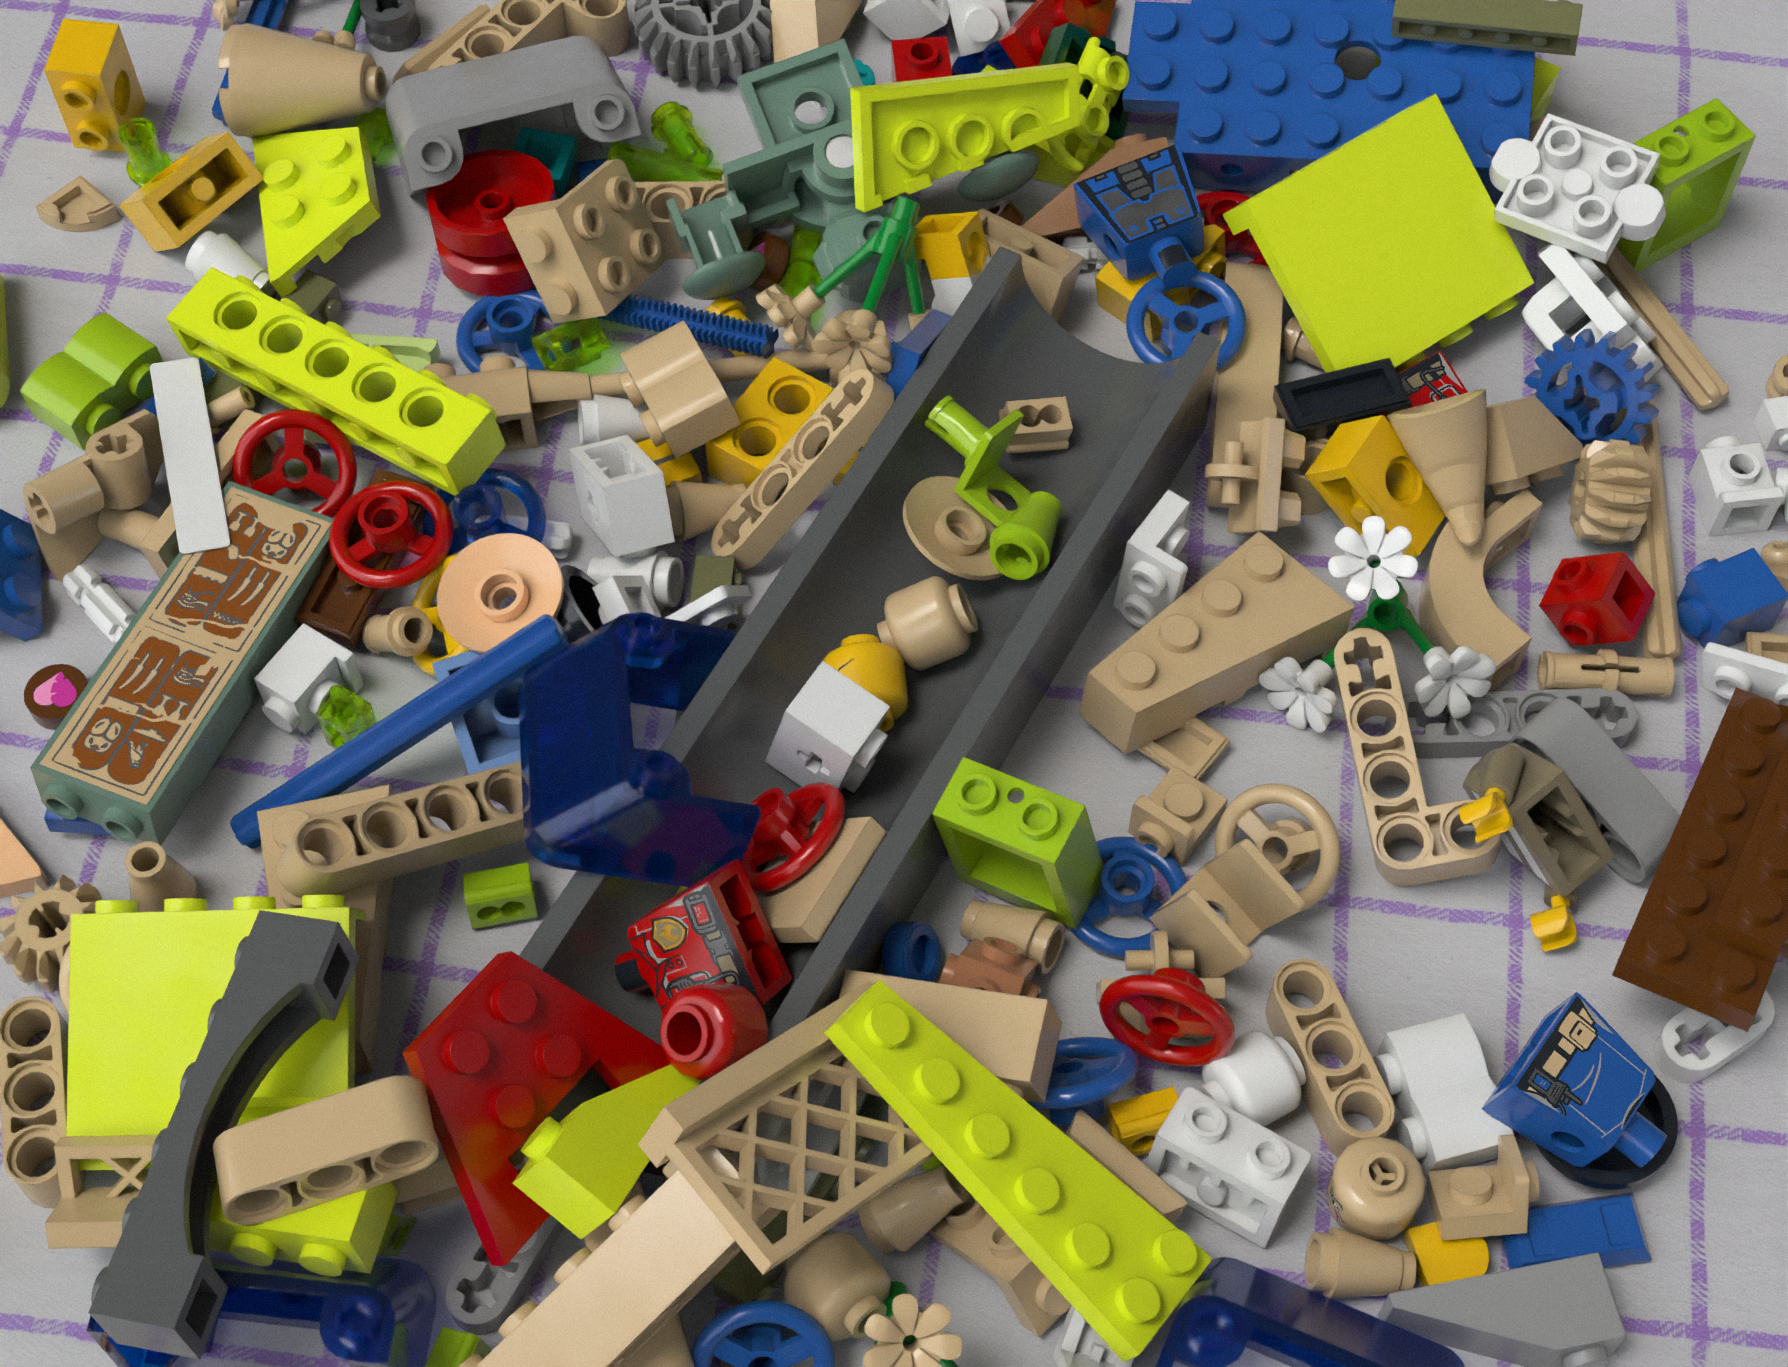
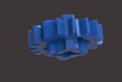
[1524,329,1661,461]

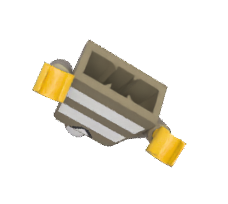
[1459,743,1614,952]

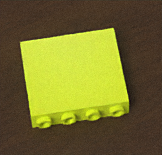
[1222,94,1534,374]
[66,895,366,1171]

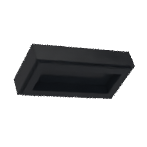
[1273,358,1412,442]

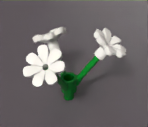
[1259,516,1496,733]

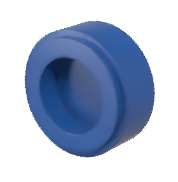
[882,921,941,982]

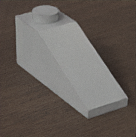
[1378,1252,1626,1367]

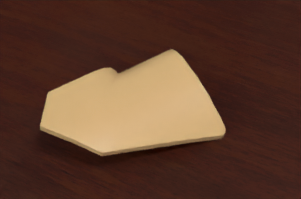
[22,409,164,582]

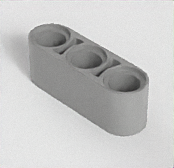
[1509,697,1680,883]

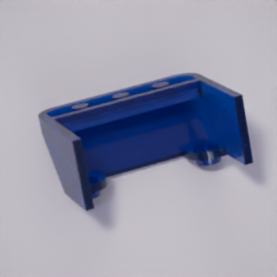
[518,612,761,887]
[1156,1257,1465,1367]

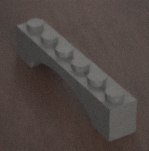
[88,910,359,1360]

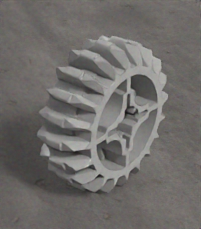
[633,0,773,89]

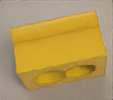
[1108,1086,1179,1157]

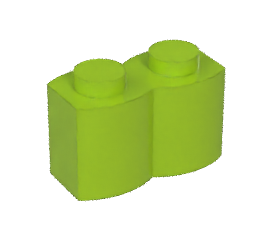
[20,312,163,450]

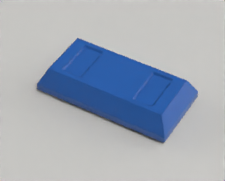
[1500,1192,1652,1270]

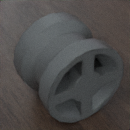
[360,0,421,52]

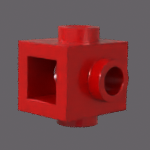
[1539,552,1656,647]

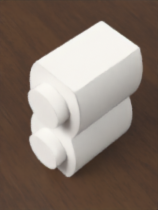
[1373,1013,1514,1177]

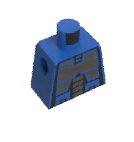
[1073,144,1205,288]

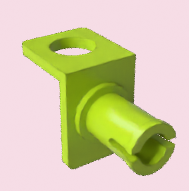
[924,395,1032,527]

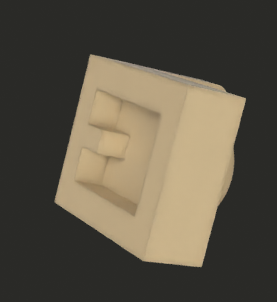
[1128,765,1228,867]
[1427,1134,1539,1240]

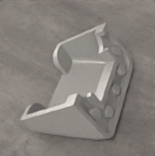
[385,36,642,196]

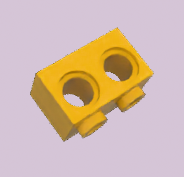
[705,357,834,490]

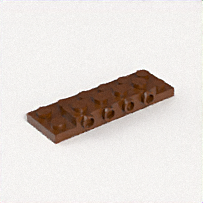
[1612,687,1788,1032]

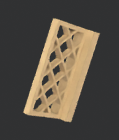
[638,980,934,1275]

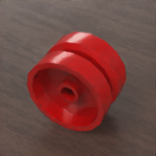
[425,149,557,297]

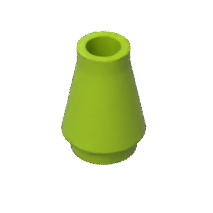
[989,491,1063,580]

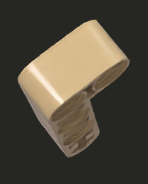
[427,0,631,133]
[1334,628,1501,886]

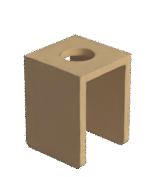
[1149,839,1306,978]

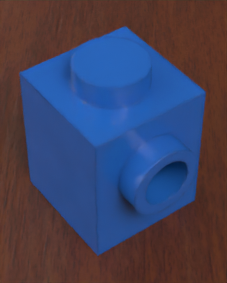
[1677,548,1788,649]

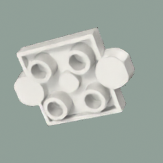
[1489,113,1666,264]
[1522,243,1663,382]

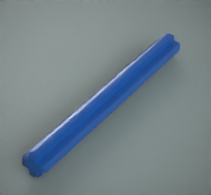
[230,614,568,849]

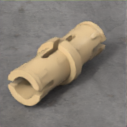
[1537,649,1675,698]

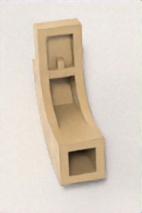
[1418,488,1543,691]

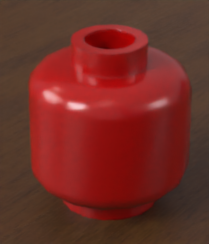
[660,983,768,1080]

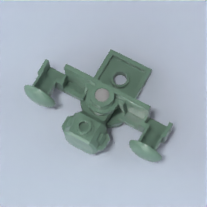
[666,39,1039,303]

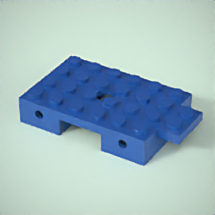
[1122,0,1535,204]

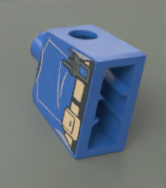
[1481,992,1667,1167]

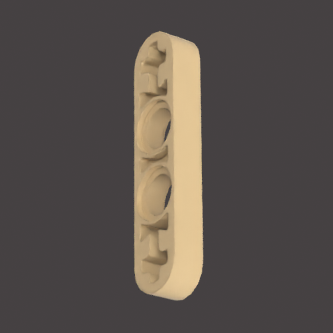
[711,368,894,570]

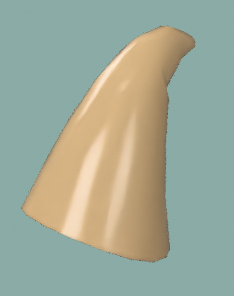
[1387,389,1487,546]

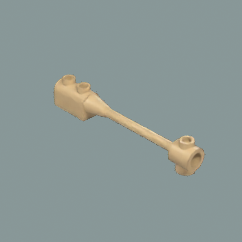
[423,309,887,452]

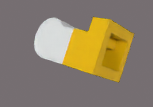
[913,211,991,316]

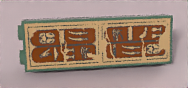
[30,481,334,845]

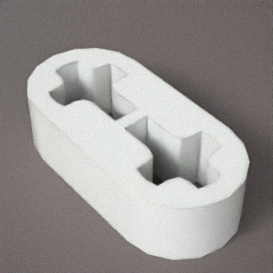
[1653,990,1775,1083]

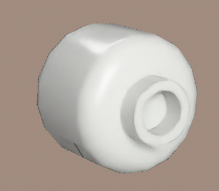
[1198,1030,1306,1127]

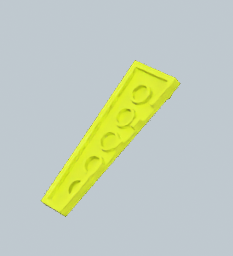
[824,979,1212,1362]

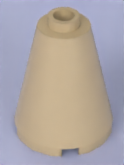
[218,23,386,139]

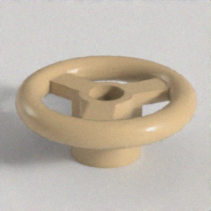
[1215,783,1341,913]

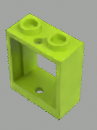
[1616,98,1756,273]
[932,757,1104,929]

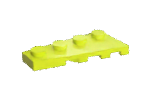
[850,62,1080,213]

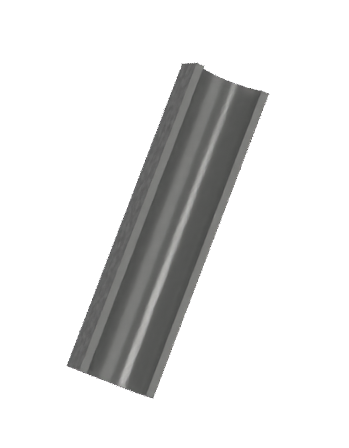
[519,246,1221,1197]

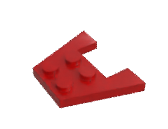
[402,951,670,1266]

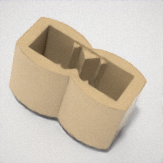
[617,320,741,458]

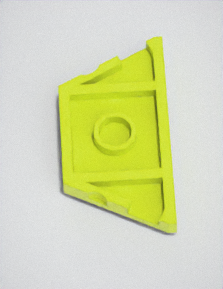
[252,127,381,298]

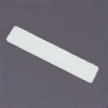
[150,357,230,554]

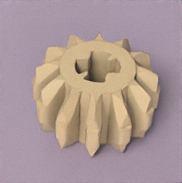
[1568,439,1654,545]
[0,874,102,994]

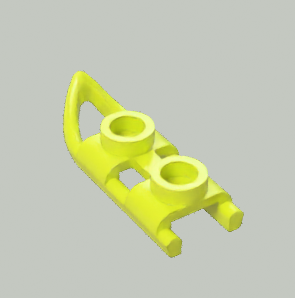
[1048,37,1130,176]

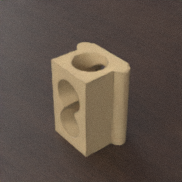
[999,396,1073,454]

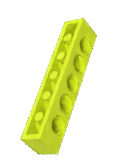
[166,267,506,500]

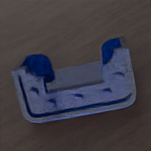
[86,1250,437,1367]

